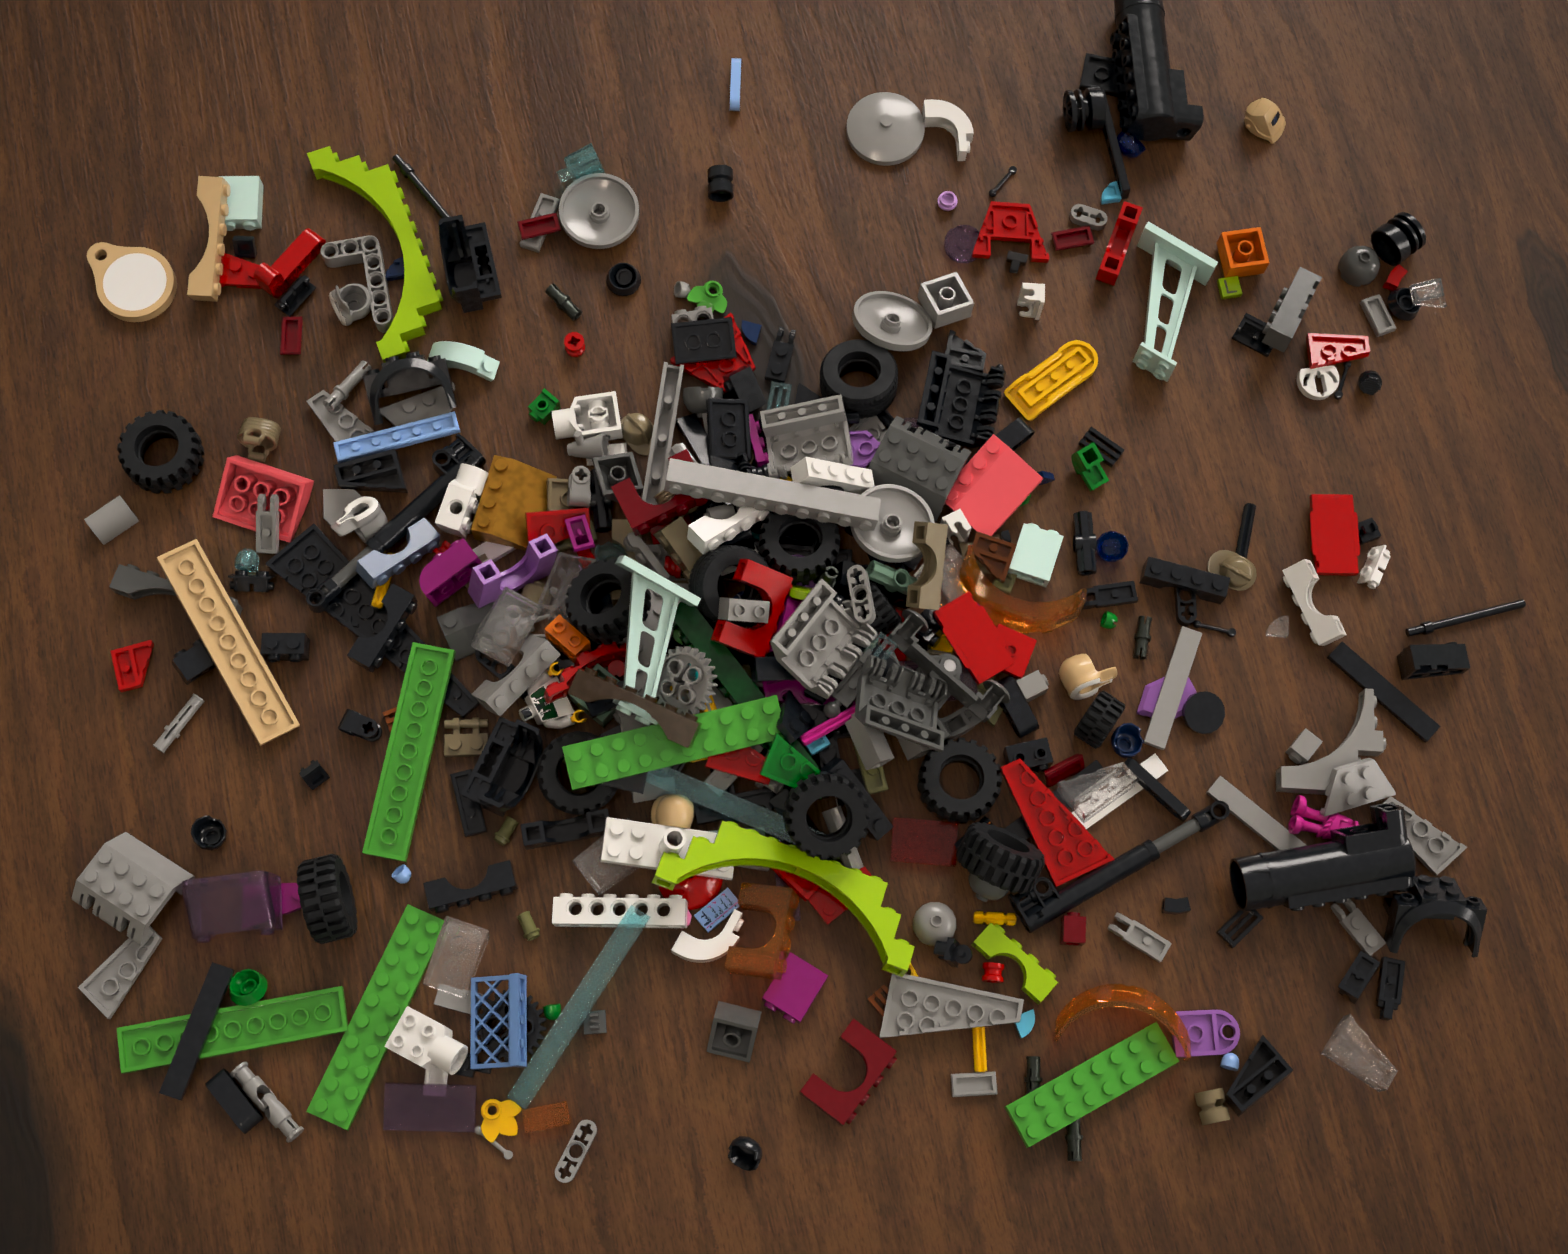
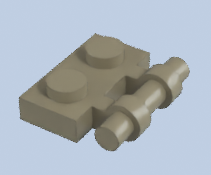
[444,717,489,757]

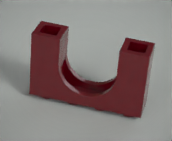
[611,449,709,536]
[799,1018,897,1126]

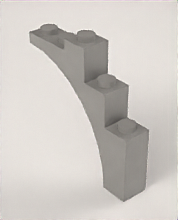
[1276,688,1386,795]

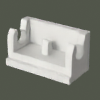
[1017,283,1045,320]
[940,509,971,547]

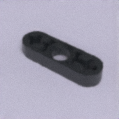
[1174,565,1197,626]

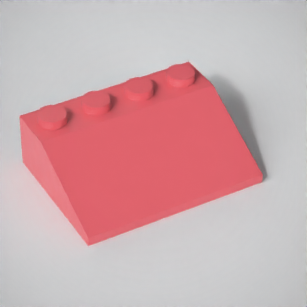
[945,434,1043,536]
[213,455,314,543]

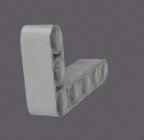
[320,235,394,333]

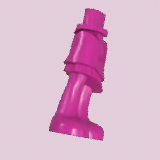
[1288,795,1359,839]

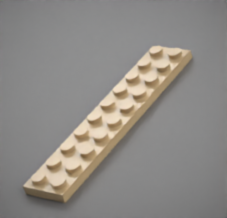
[157,539,300,746]

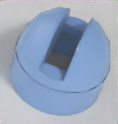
[392,864,411,884]
[1220,1053,1239,1071]

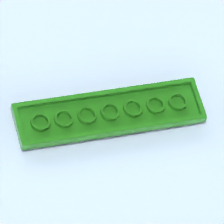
[1004,1022,1179,1148]

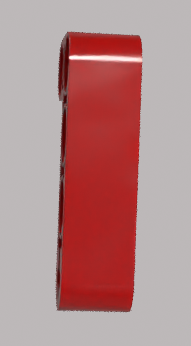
[254,228,326,298]

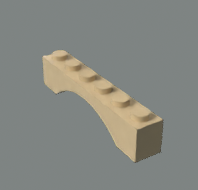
[187,176,231,302]

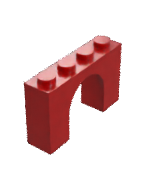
[711,559,793,658]

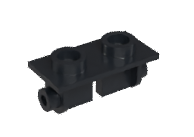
[274,275,316,317]
[228,570,276,592]

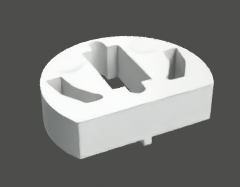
[1296,365,1339,400]

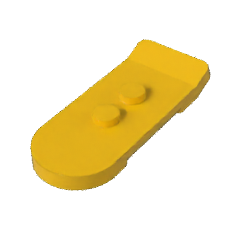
[1004,340,1098,421]

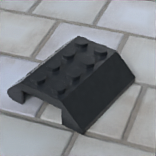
[916,350,1006,448]

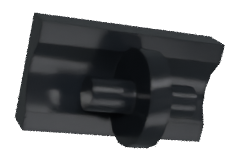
[934,937,972,968]

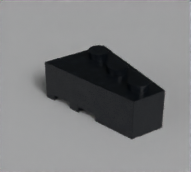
[333,449,408,493]
[1397,642,1470,680]

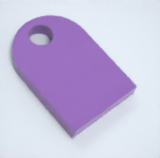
[1170,1010,1240,1057]

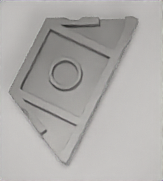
[380,382,455,427]
[1320,758,1396,816]

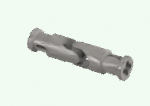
[230,1061,304,1143]

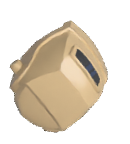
[1244,98,1286,144]

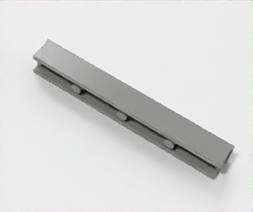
[642,362,684,505]

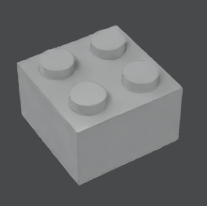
[917,272,974,329]

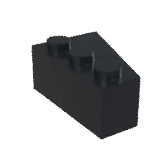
[1225,1035,1293,1117]

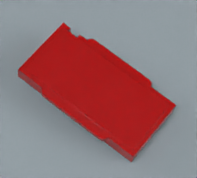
[1309,494,1360,576]
[933,591,1015,685]

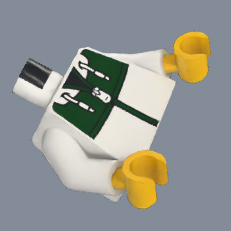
[519,661,587,729]

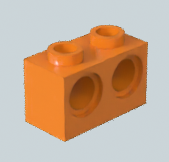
[544,614,592,663]

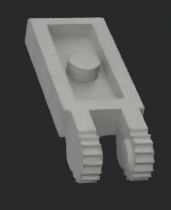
[256,494,279,554]
[623,532,670,579]
[1331,898,1386,956]
[1108,912,1172,963]

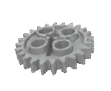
[656,646,718,715]

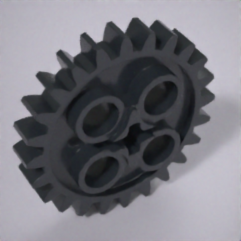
[477,990,547,1062]

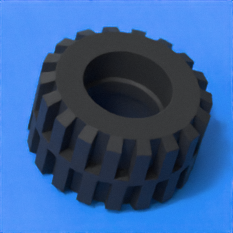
[850,581,902,639]
[1074,690,1125,749]

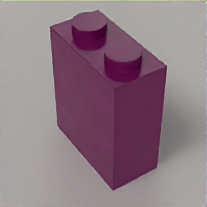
[762,952,828,1024]

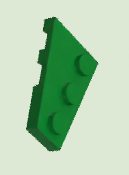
[759,733,822,799]

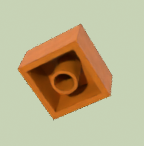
[1216,227,1270,278]

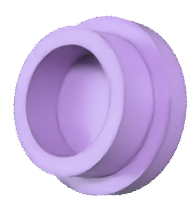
[937,191,957,211]

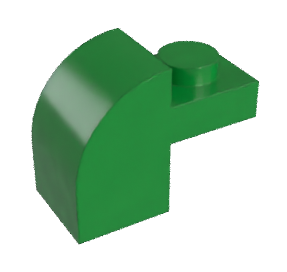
[1071,442,1109,491]

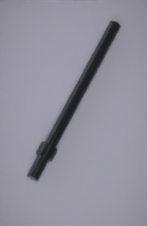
[392,154,451,219]
[1405,599,1526,637]

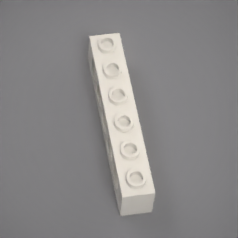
[552,893,688,928]

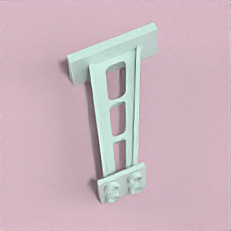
[1132,221,1218,382]
[613,555,701,726]

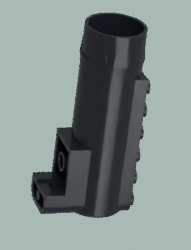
[1110,0,1204,141]
[1229,803,1416,912]

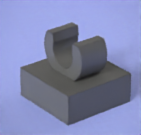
[583,1010,607,1035]

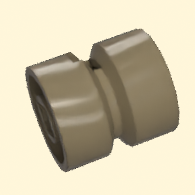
[1194,1088,1231,1125]

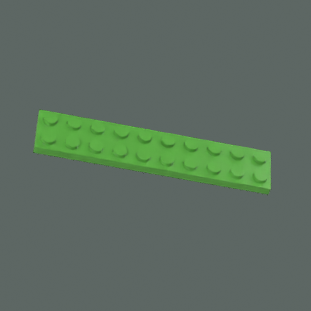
[362,642,456,862]
[562,695,785,790]
[306,904,448,1131]
[117,986,348,1074]

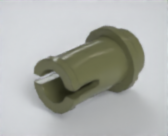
[494,816,519,846]
[517,911,540,941]

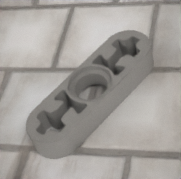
[847,565,876,625]
[555,1120,597,1183]

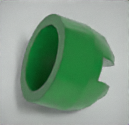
[1100,611,1118,629]
[543,1003,561,1020]

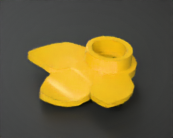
[481,1099,522,1143]

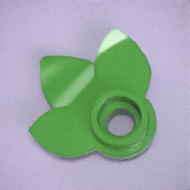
[687,281,727,318]

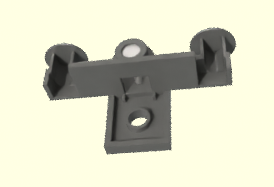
[886,609,1010,723]

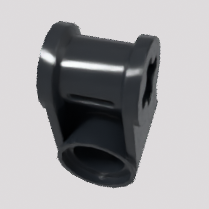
[338,709,382,742]

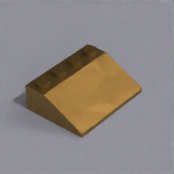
[471,455,557,551]

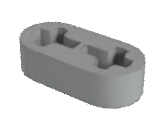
[1069,204,1107,231]

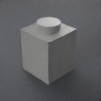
[1016,670,1049,703]
[1286,728,1323,765]

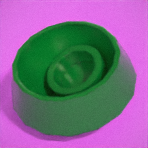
[229,969,268,1006]

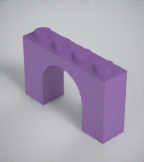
[468,533,558,609]

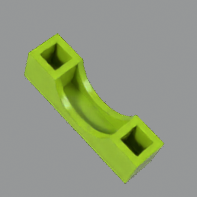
[971,923,1058,1004]

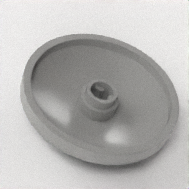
[846,92,925,166]
[559,173,639,249]
[852,291,933,351]
[850,484,934,563]

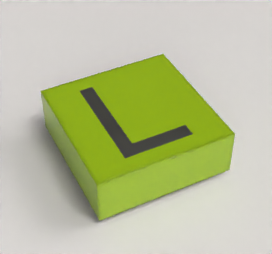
[1217,276,1242,300]

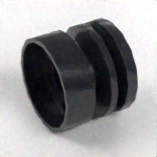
[1063,87,1106,132]
[1371,212,1426,266]

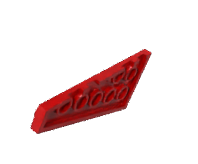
[1000,758,1115,887]

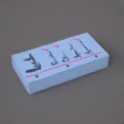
[694,887,742,933]

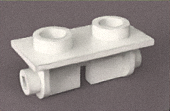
[1357,545,1391,589]

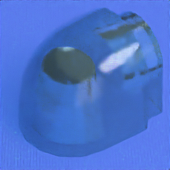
[234,548,259,572]

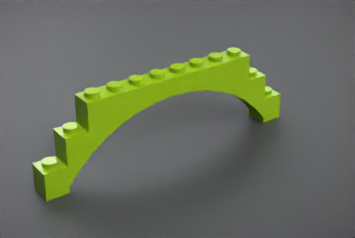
[307,146,443,363]
[652,821,915,977]

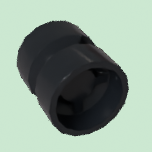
[708,165,734,202]

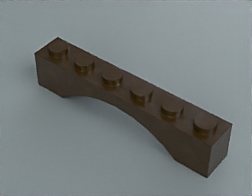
[568,667,702,748]

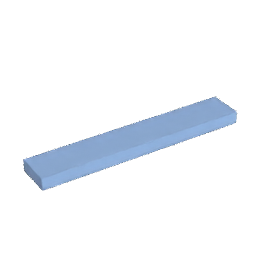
[333,411,460,463]

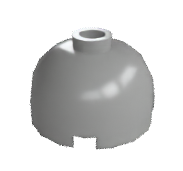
[913,902,957,946]

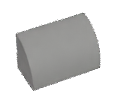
[84,495,139,545]

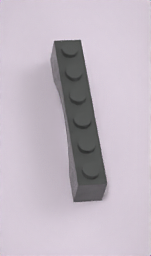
[109,564,243,616]

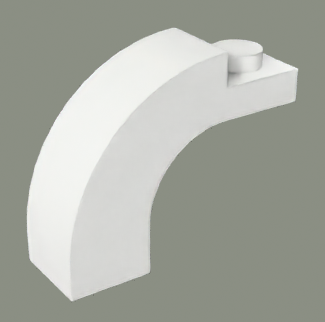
[922,99,974,161]
[671,909,744,963]

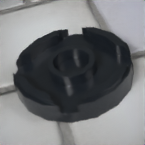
[1182,691,1225,734]

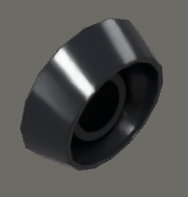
[606,263,641,296]
[1388,288,1421,321]

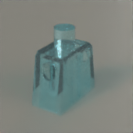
[557,143,606,183]

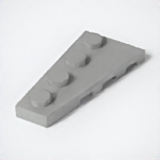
[307,390,374,442]
[1382,796,1467,876]
[78,926,163,1019]

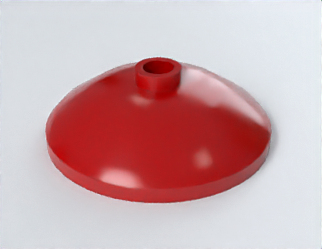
[658,875,723,910]

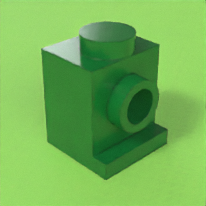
[528,388,561,425]

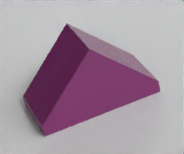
[565,514,595,552]

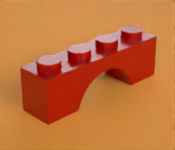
[1096,201,1143,286]

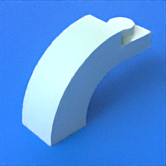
[427,341,500,382]

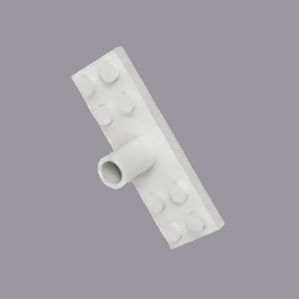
[600,817,734,880]

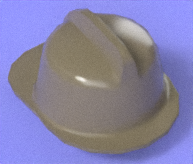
[620,413,654,456]
[1208,550,1257,591]

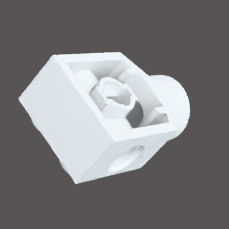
[552,391,623,440]
[435,463,489,539]
[384,1006,468,1075]

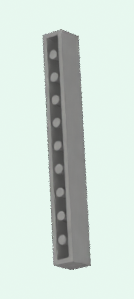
[664,458,881,531]

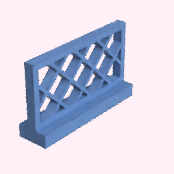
[470,973,527,1070]

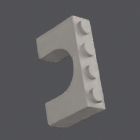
[472,634,561,716]
[845,713,933,770]

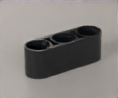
[976,417,1035,453]
[997,675,1039,738]
[205,1068,264,1134]

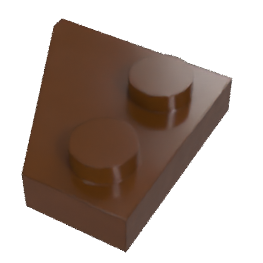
[970,532,1017,584]

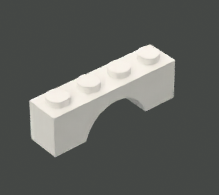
[790,457,875,495]
[687,506,769,555]
[1282,559,1347,646]

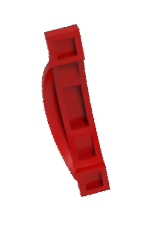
[543,642,626,704]

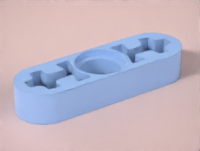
[730,58,741,111]

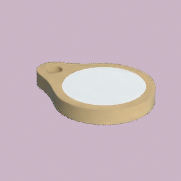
[87,242,177,322]

